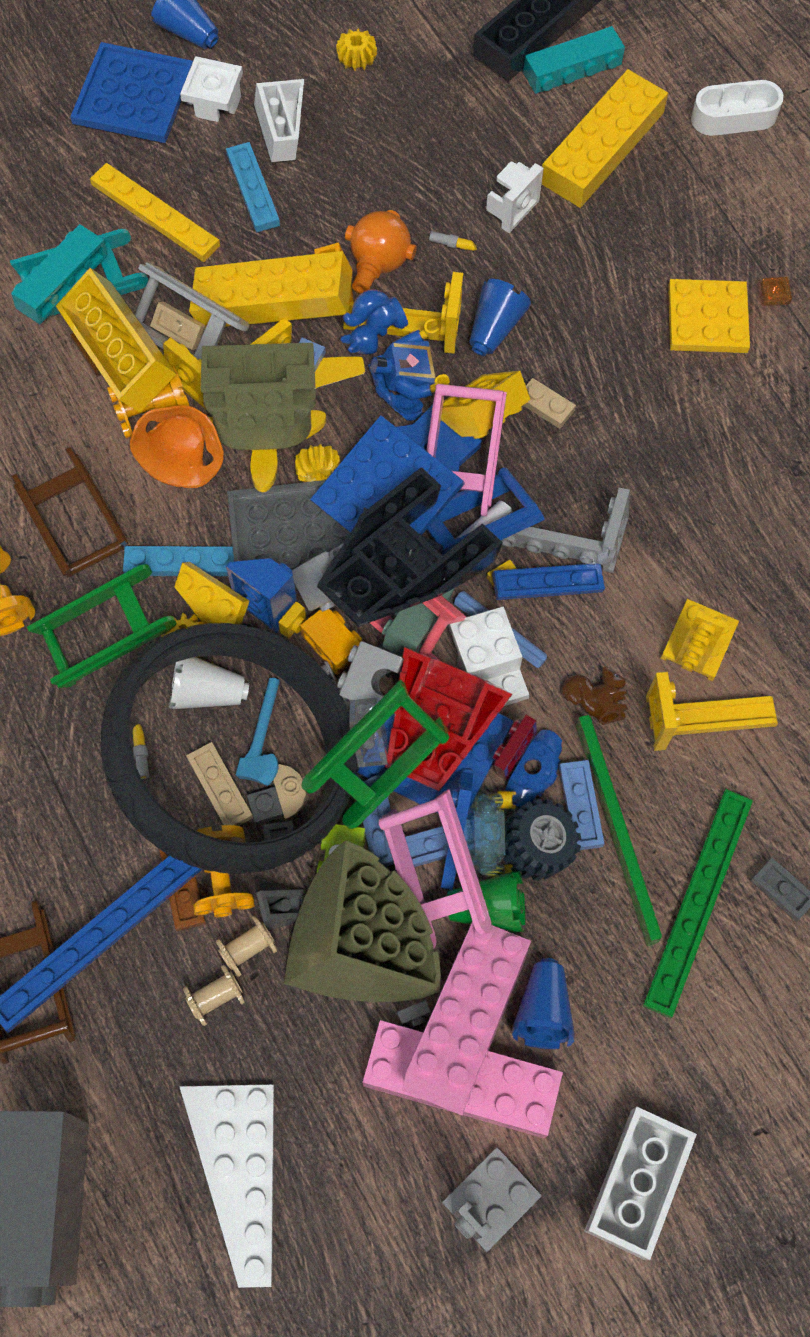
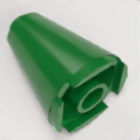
[443,871,526,932]

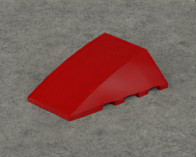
[386,647,513,791]

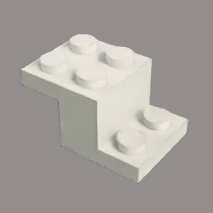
[449,607,529,706]

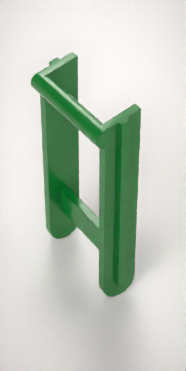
[27,564,177,688]
[301,680,449,829]

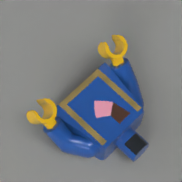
[371,319,450,400]

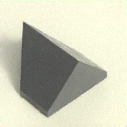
[253,874,306,931]

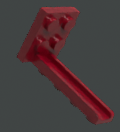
[493,714,537,781]

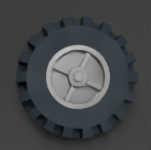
[498,799,581,881]

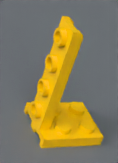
[343,272,463,354]
[163,320,292,409]
[660,599,739,681]
[646,672,778,751]

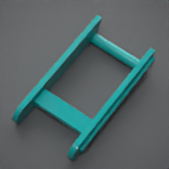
[10,229,148,321]

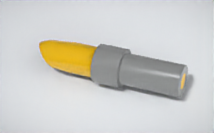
[429,231,477,251]
[133,724,149,779]

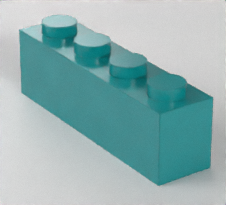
[523,26,625,94]
[11,224,107,324]

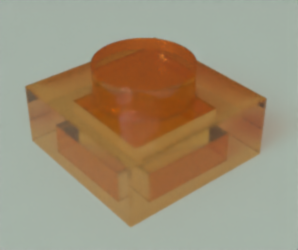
[760,277,792,306]

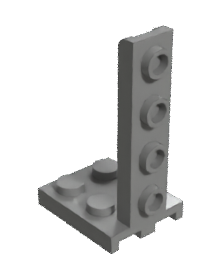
[501,488,630,573]
[442,1148,542,1252]

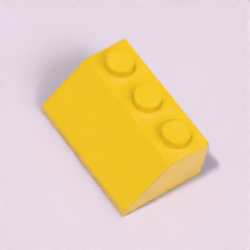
[432,371,531,439]

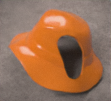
[130,405,224,488]

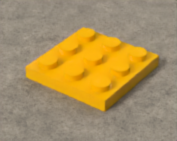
[668,279,750,353]

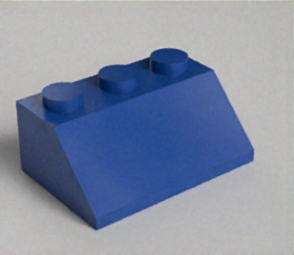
[226,558,297,633]

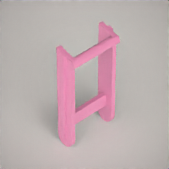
[427,384,507,517]
[379,789,492,948]

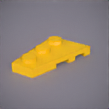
[174,562,249,625]

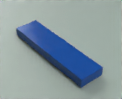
[492,564,605,600]

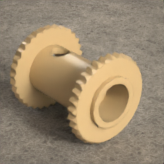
[216,916,277,976]
[183,965,245,1026]

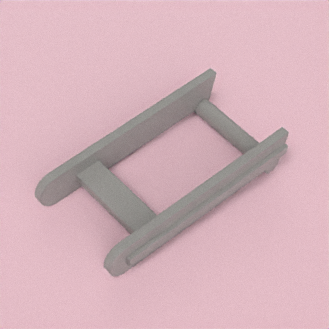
[135,262,250,360]

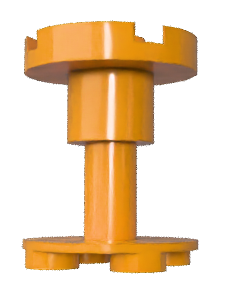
[107,365,189,439]
[0,546,35,636]
[193,825,255,917]

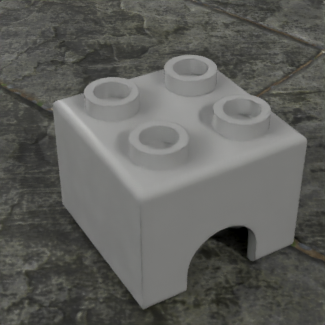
[292,544,343,612]
[337,642,404,709]

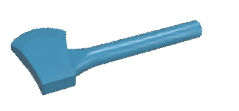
[236,678,280,786]

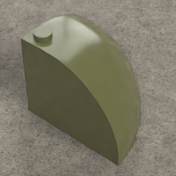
[284,841,441,1002]

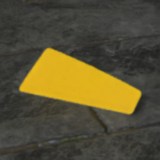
[315,357,365,388]

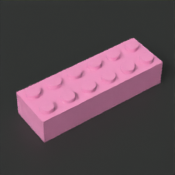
[402,921,531,1115]
[363,1020,563,1139]

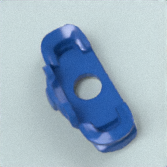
[368,355,423,420]
[505,730,562,807]

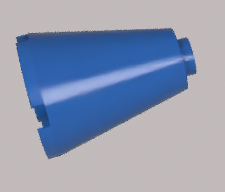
[151,0,219,49]
[469,279,531,356]
[512,958,575,1049]

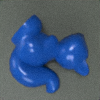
[340,289,408,354]

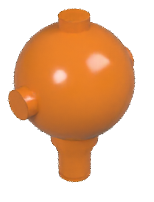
[345,210,417,294]

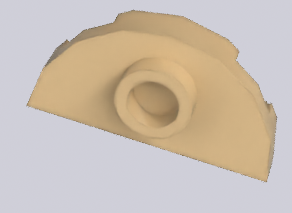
[273,764,306,822]

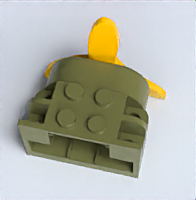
[201,342,326,492]

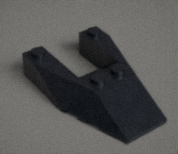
[317,467,503,627]

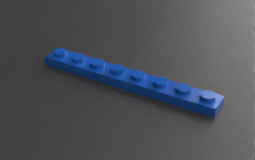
[0,856,202,1033]

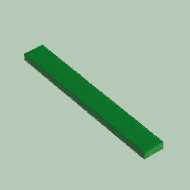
[576,715,662,946]
[643,789,753,1019]

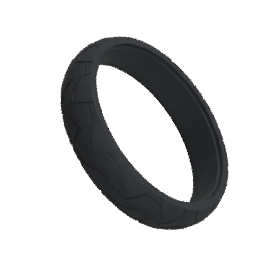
[100,623,358,874]

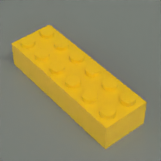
[542,69,668,208]
[189,251,352,329]
[56,268,176,413]

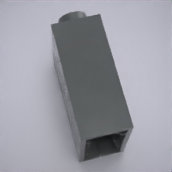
[0,1111,89,1307]

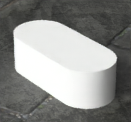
[691,80,783,136]

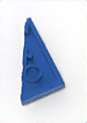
[441,772,473,890]

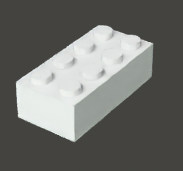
[584,1107,697,1260]

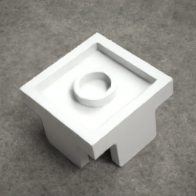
[180,56,243,122]
[486,162,544,233]

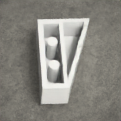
[254,79,304,162]

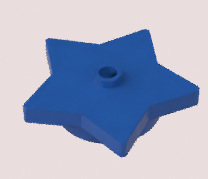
[396,405,482,472]

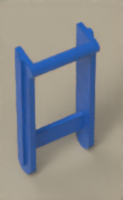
[427,467,545,556]

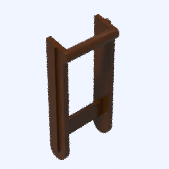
[11,447,129,578]
[0,899,76,1064]

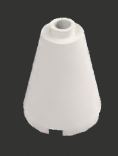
[169,657,249,709]

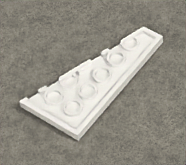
[180,1085,274,1288]

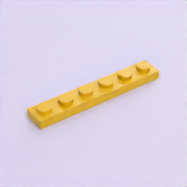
[90,163,220,262]

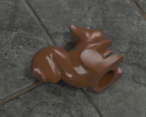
[562,667,628,725]

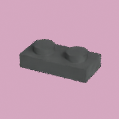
[750,857,810,922]

